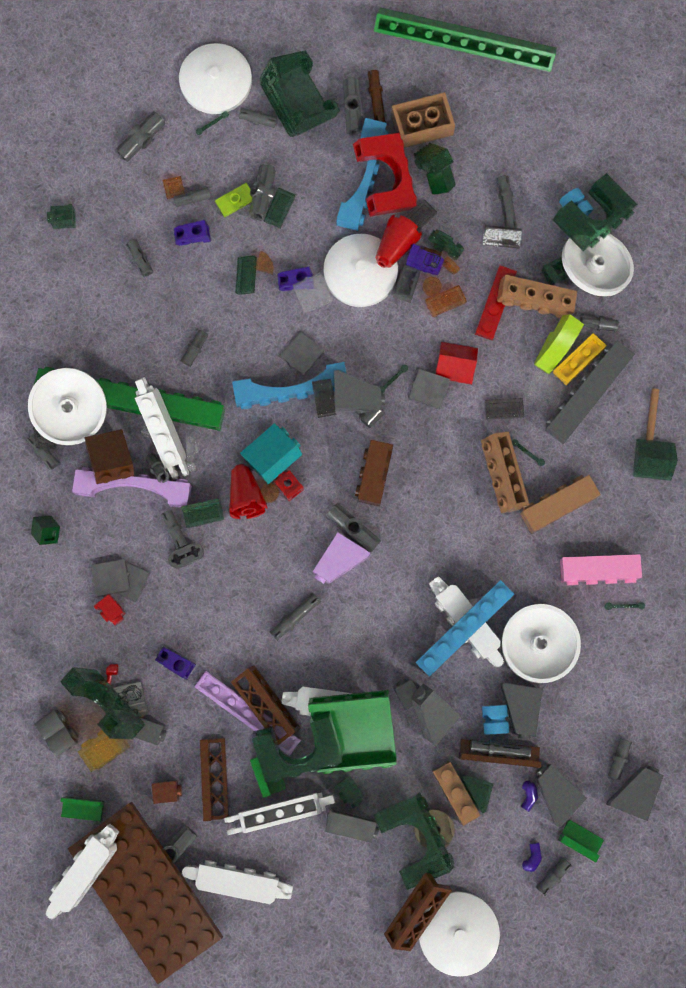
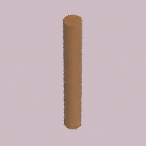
[645,389,659,445]

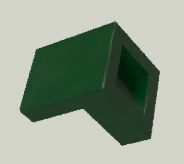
[426,165,456,195]
[31,516,60,545]

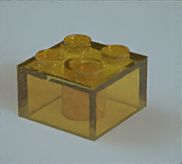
[78,727,130,772]

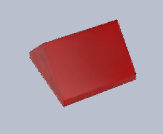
[436,342,478,385]

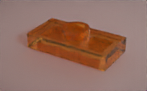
[425,285,467,317]

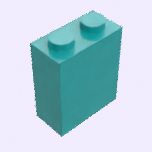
[240,423,303,484]

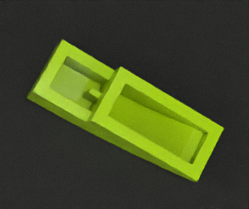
[534,314,584,374]

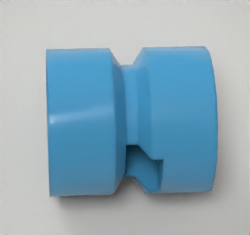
[559,188,594,223]
[482,705,509,735]

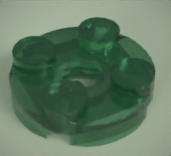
[428,229,464,260]

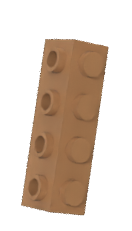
[497,275,577,318]
[481,432,529,513]

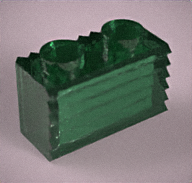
[414,142,454,175]

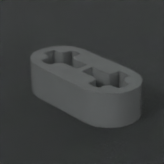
[168,543,204,569]

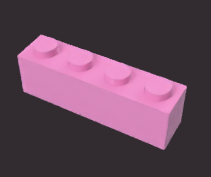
[560,554,642,586]

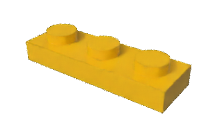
[553,333,607,386]

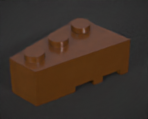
[355,440,394,507]

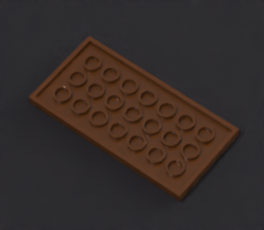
[68,802,223,984]

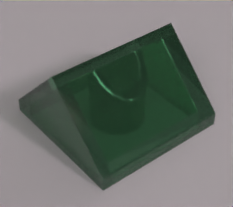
[633,439,678,481]
[459,774,494,814]

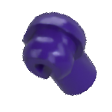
[521,780,538,812]

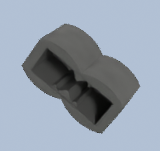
[34,710,79,757]

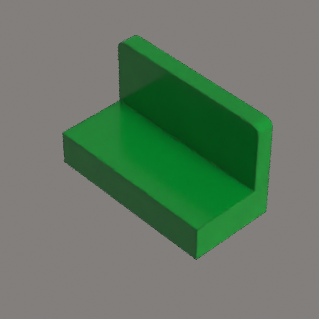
[250,752,286,798]
[60,796,104,822]
[558,820,604,863]

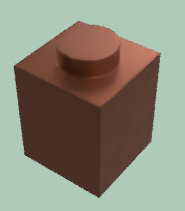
[152,780,182,804]

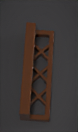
[231,665,301,746]
[200,738,229,822]
[459,739,541,768]
[384,873,452,951]

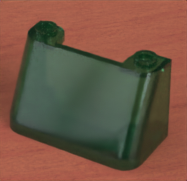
[260,50,340,137]

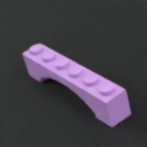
[72,467,192,508]

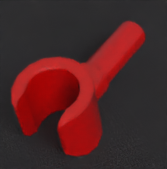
[104,664,118,692]

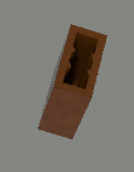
[84,429,134,484]

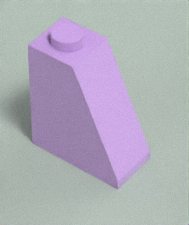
[313,533,370,584]

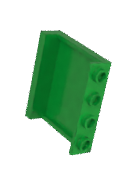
[308,690,397,774]

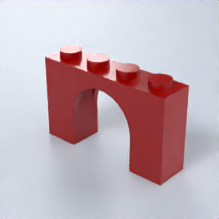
[353,133,417,217]

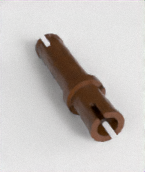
[367,70,386,123]

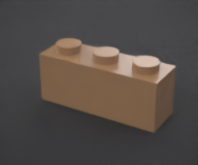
[432,761,481,826]

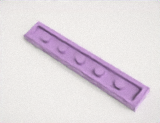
[194,671,301,756]

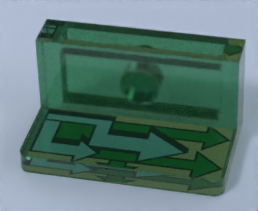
[181,498,224,529]

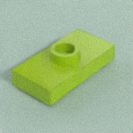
[215,183,252,218]

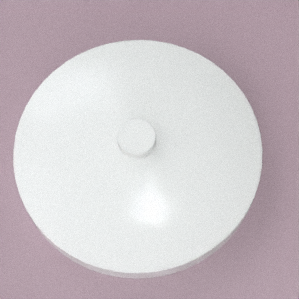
[179,43,252,114]
[562,229,634,296]
[324,234,398,307]
[28,368,107,445]
[501,604,581,683]
[419,891,500,976]

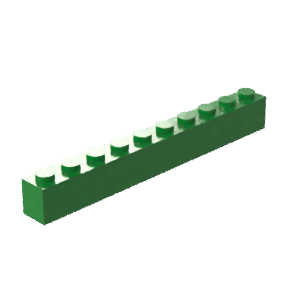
[374,7,557,72]
[34,367,225,431]

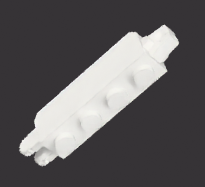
[135,377,189,480]
[429,577,504,667]
[282,687,352,716]
[224,792,335,835]
[45,824,119,919]
[182,860,293,904]

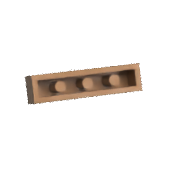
[520,475,601,534]

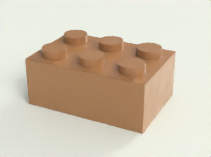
[391,92,455,148]

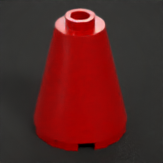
[375,215,422,268]
[229,464,268,519]

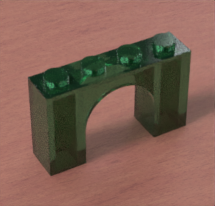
[553,173,638,252]
[60,667,146,739]
[252,711,343,783]
[373,792,454,890]

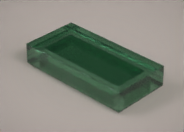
[264,188,296,229]
[235,255,257,295]

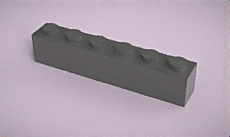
[545,340,635,444]

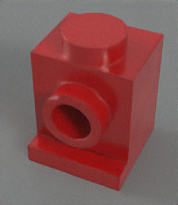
[274,470,304,501]
[94,594,126,626]

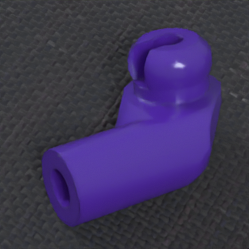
[522,842,542,872]

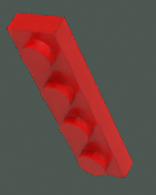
[475,265,517,341]

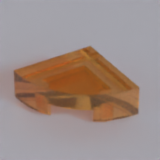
[255,251,274,275]

